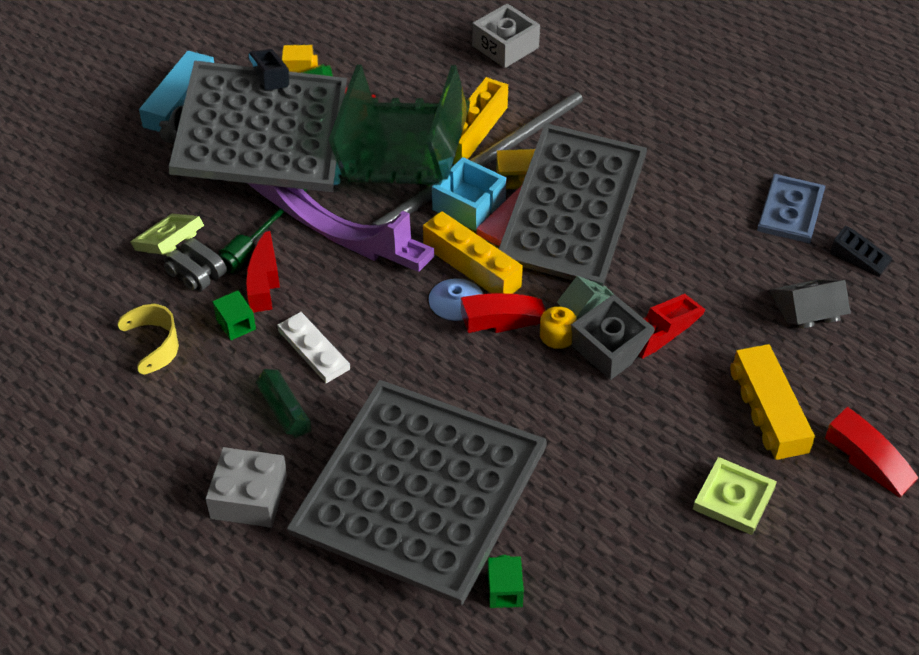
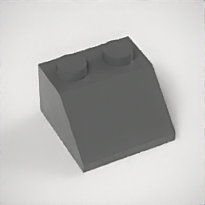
[770,279,851,328]
[571,294,655,380]

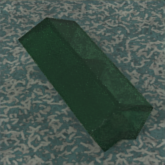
[255,369,312,438]

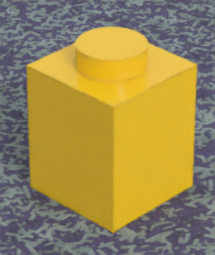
[282,45,318,73]

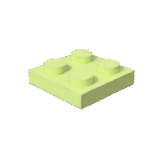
[130,214,204,255]
[693,457,777,535]

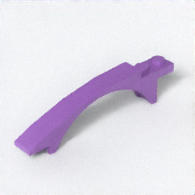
[248,183,434,272]

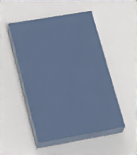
[757,174,825,244]

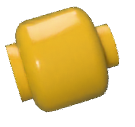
[540,306,577,349]

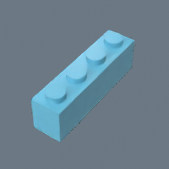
[139,51,214,132]

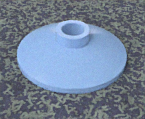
[429,279,483,321]

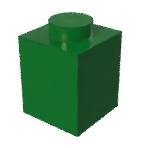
[212,291,256,341]
[488,555,524,608]

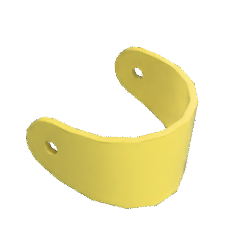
[117,304,179,375]

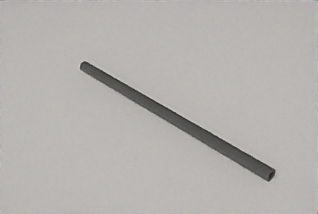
[371,92,583,225]

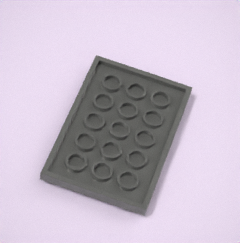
[499,123,647,287]

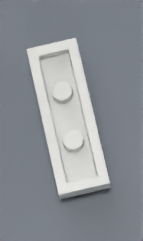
[277,312,350,383]

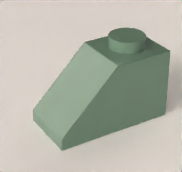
[557,276,613,320]

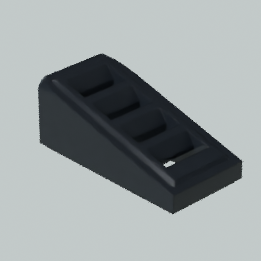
[248,49,289,90]
[830,225,892,277]

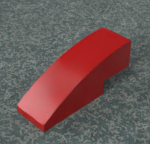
[246,231,280,313]
[461,293,546,333]
[638,294,706,359]
[825,407,918,498]

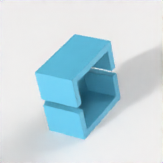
[432,157,506,231]

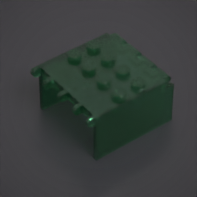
[328,65,470,185]

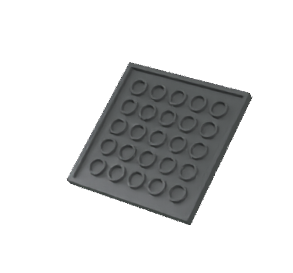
[169,60,347,192]
[287,380,547,606]

